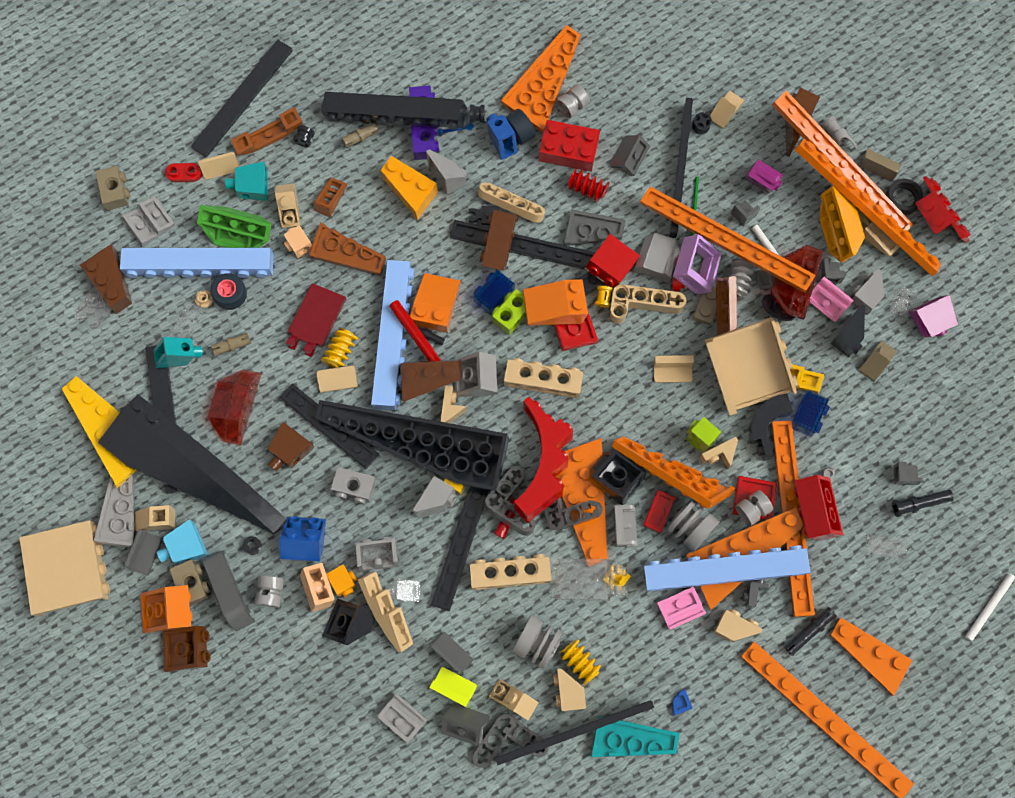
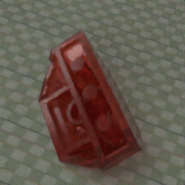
[770,245,824,320]
[208,369,262,446]

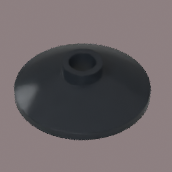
[762,294,797,321]

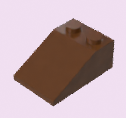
[785,87,820,157]

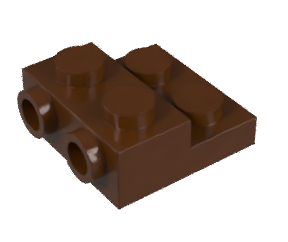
[163,626,211,672]

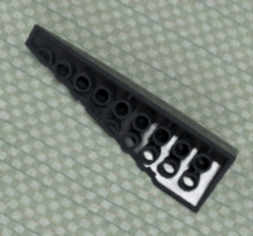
[98,394,286,534]
[315,400,509,491]

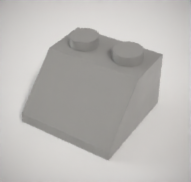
[454,352,497,397]
[413,476,457,518]

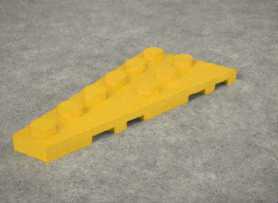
[62,376,137,488]

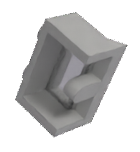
[355,537,399,572]

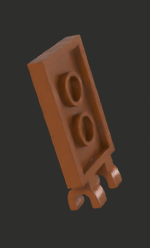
[716,276,737,335]

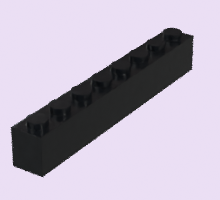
[321,92,467,129]

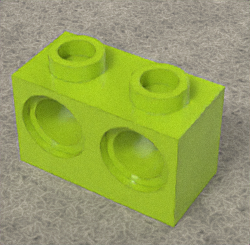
[492,289,526,335]
[686,417,721,454]

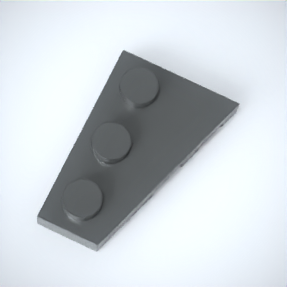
[564,209,626,246]

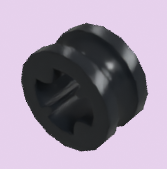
[243,536,262,555]

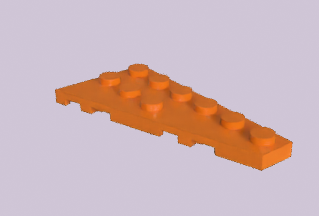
[686,508,804,610]

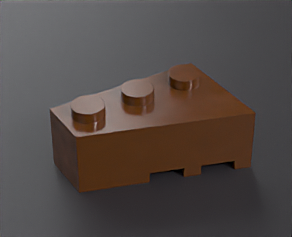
[80,244,132,314]

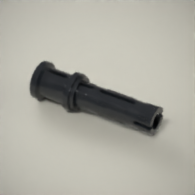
[892,489,954,517]

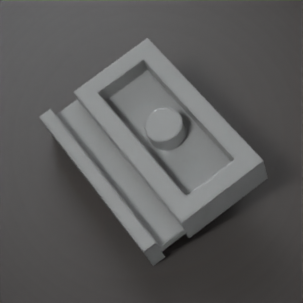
[377,693,427,744]

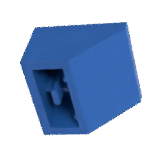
[279,516,326,561]

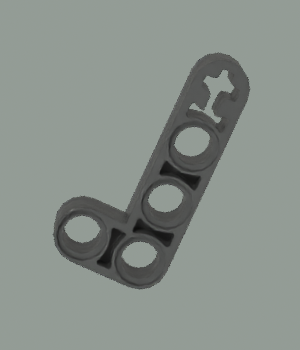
[203,551,255,632]

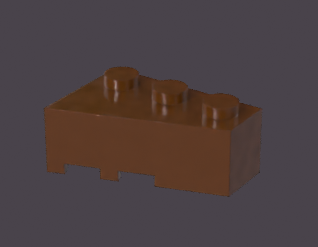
[480,210,519,271]
[401,359,462,402]

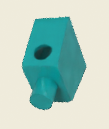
[225,162,268,201]
[153,337,203,368]

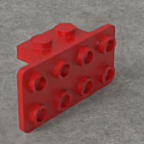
[915,176,971,243]

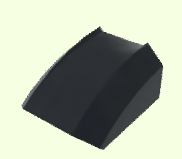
[590,449,647,505]

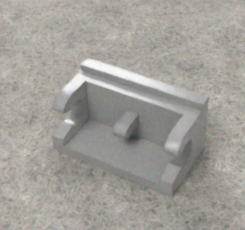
[613,505,638,547]

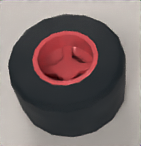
[505,109,536,145]
[210,273,247,310]

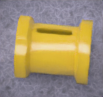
[594,286,614,308]

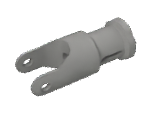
[821,116,858,149]

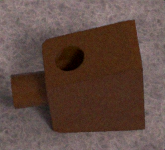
[268,422,314,472]

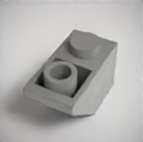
[852,269,884,315]

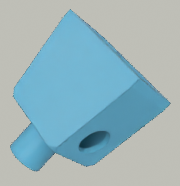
[157,520,209,565]

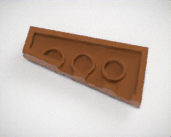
[309,222,386,276]

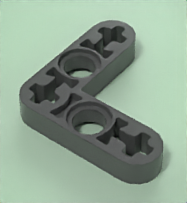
[485,466,535,536]
[544,497,602,530]
[473,714,548,768]

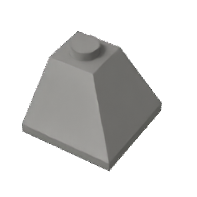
[426,149,467,195]

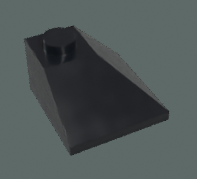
[830,304,865,357]
[322,599,375,645]

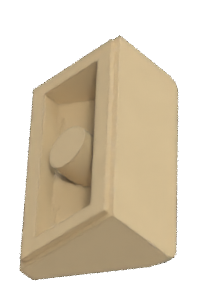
[198,152,239,180]
[316,366,358,393]

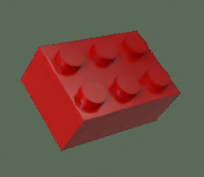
[539,120,600,172]
[794,475,844,541]

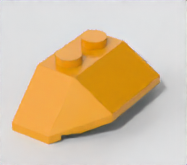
[820,186,865,262]

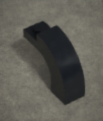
[749,393,793,461]

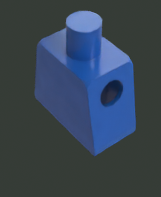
[487,114,518,160]

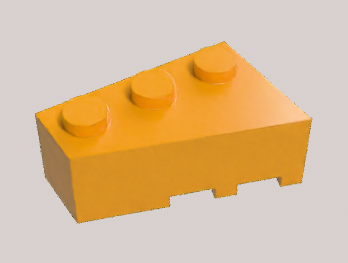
[381,156,438,220]

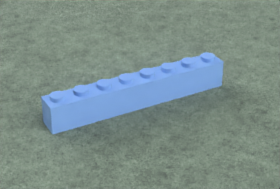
[120,248,274,278]
[371,260,414,411]
[644,545,811,592]

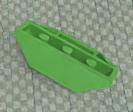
[197,205,272,248]

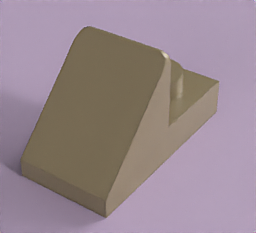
[858,340,897,381]

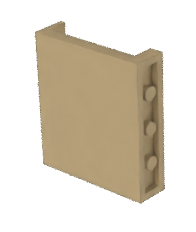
[704,317,798,415]
[19,520,110,617]

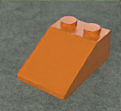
[410,273,461,333]
[522,279,588,326]
[140,585,192,634]

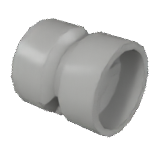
[556,84,590,119]
[735,490,774,526]
[254,575,284,608]

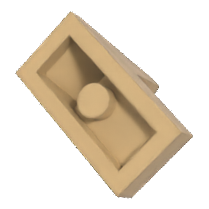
[710,91,744,129]
[441,385,466,423]
[700,437,738,469]

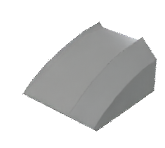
[634,233,681,283]

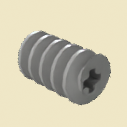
[728,259,756,301]

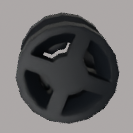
[470,104,485,123]
[692,112,712,135]
[293,125,315,148]

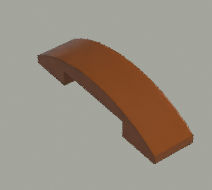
[231,107,303,156]

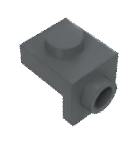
[743,579,771,609]

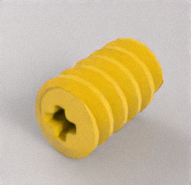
[321,328,358,368]
[559,639,601,686]

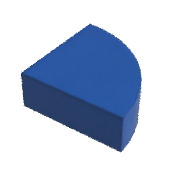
[672,689,693,716]

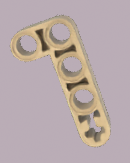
[610,284,686,324]

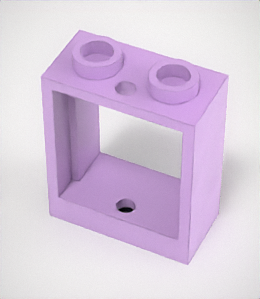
[673,234,722,295]

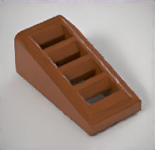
[313,177,347,217]

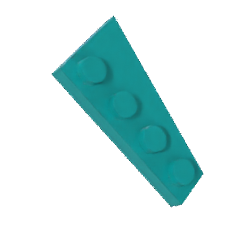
[591,716,680,757]

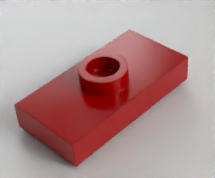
[643,490,676,534]

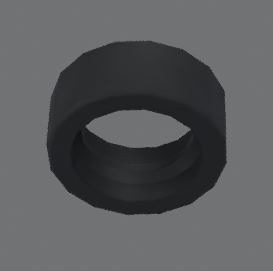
[885,178,923,215]

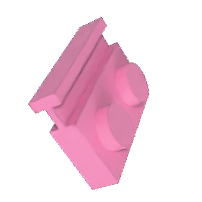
[806,277,854,322]
[657,587,706,630]

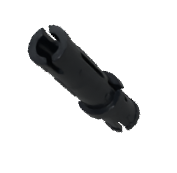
[783,607,837,656]

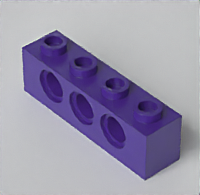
[409,86,439,160]

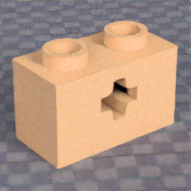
[300,563,335,612]

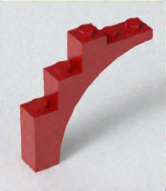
[514,397,573,523]

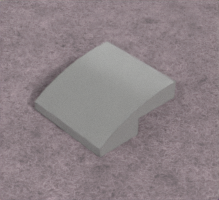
[123,197,175,247]

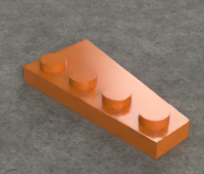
[830,617,913,696]

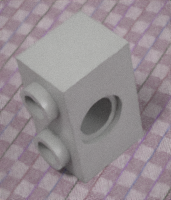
[331,467,377,504]

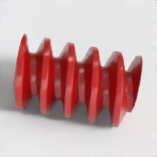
[568,167,610,202]

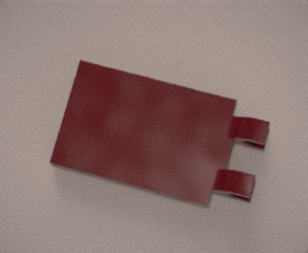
[286,283,346,357]

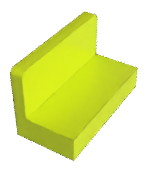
[429,667,477,707]

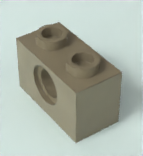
[95,166,131,211]
[169,559,211,607]

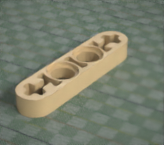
[478,182,545,222]

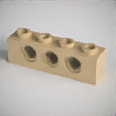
[504,358,583,398]
[470,554,552,590]

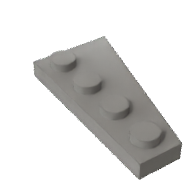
[94,473,135,548]

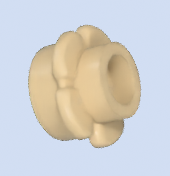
[195,290,213,308]

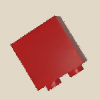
[585,234,640,289]

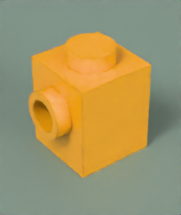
[326,564,358,598]

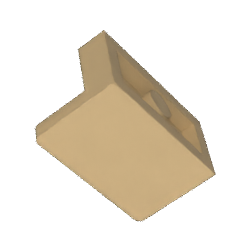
[653,355,694,383]

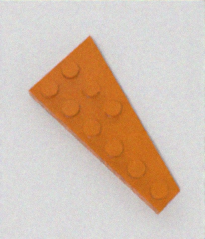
[501,25,581,133]
[611,436,736,509]
[555,438,608,567]

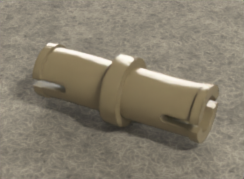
[341,122,379,148]
[211,332,251,356]

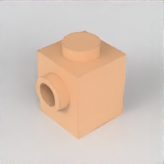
[284,225,312,258]

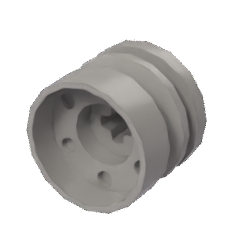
[667,500,720,553]
[513,615,563,669]

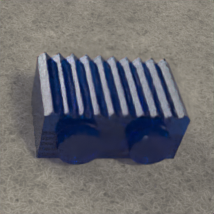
[473,270,515,315]
[792,390,830,437]

